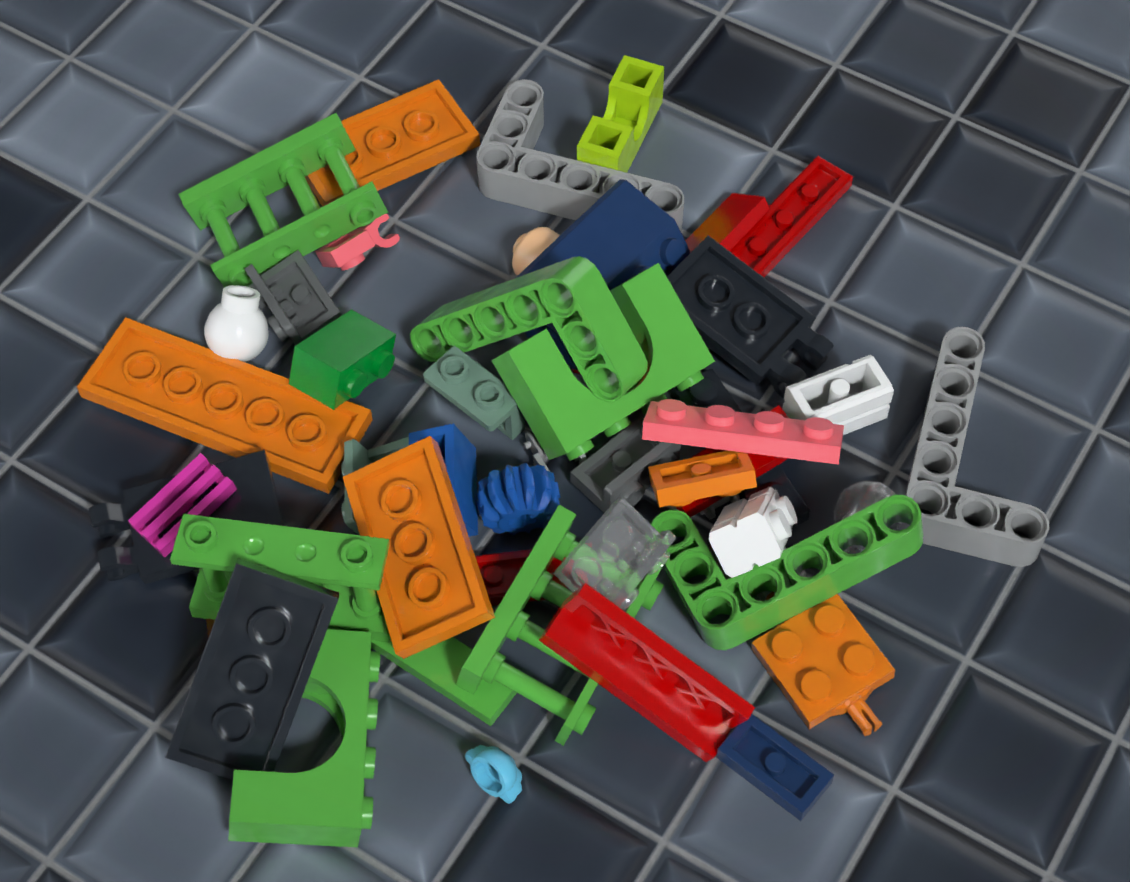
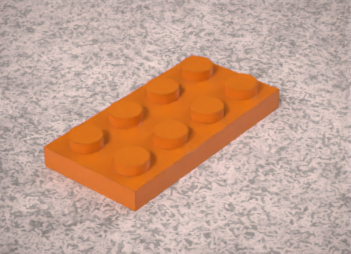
[305,79,480,207]
[343,436,495,659]

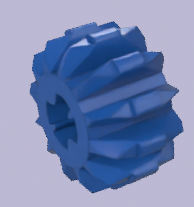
[477,463,561,536]

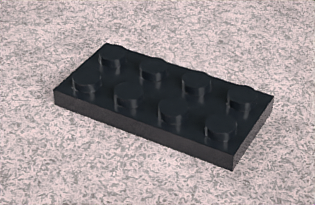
[165,558,339,780]

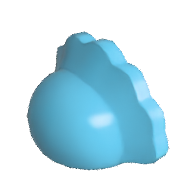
[465,745,522,804]

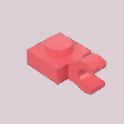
[315,214,400,271]

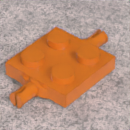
[752,591,895,736]

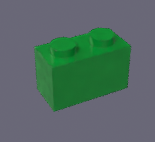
[289,309,396,410]

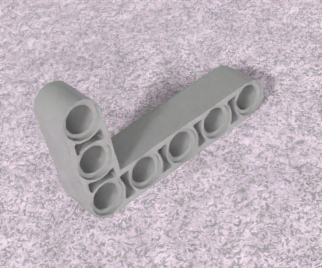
[476,79,685,231]
[900,327,1049,567]

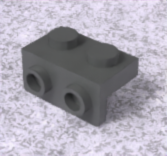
[244,250,342,345]
[570,417,681,518]

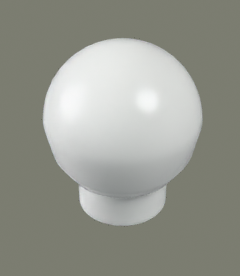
[204,285,269,362]

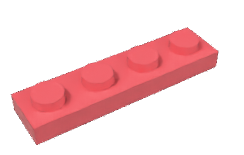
[642,399,844,465]

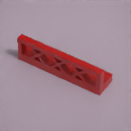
[539,583,755,762]

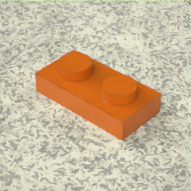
[648,450,757,507]

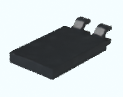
[667,235,834,398]
[89,450,285,584]

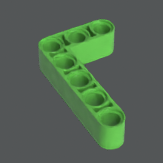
[410,256,648,402]
[649,495,924,650]

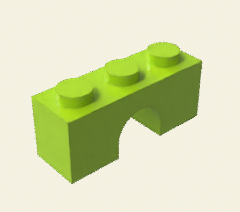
[577,55,664,173]

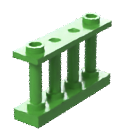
[178,113,388,287]
[456,505,665,746]
[170,514,391,642]

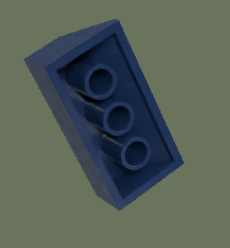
[516,179,691,370]

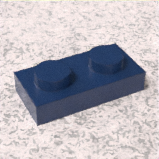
[716,714,834,821]

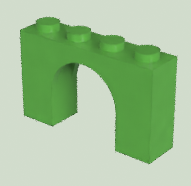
[491,263,715,461]
[228,629,380,848]

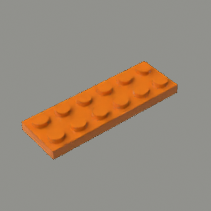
[77,317,373,494]

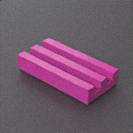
[128,453,237,557]

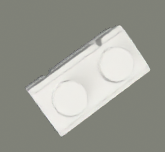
[782,354,894,435]
[708,486,797,578]

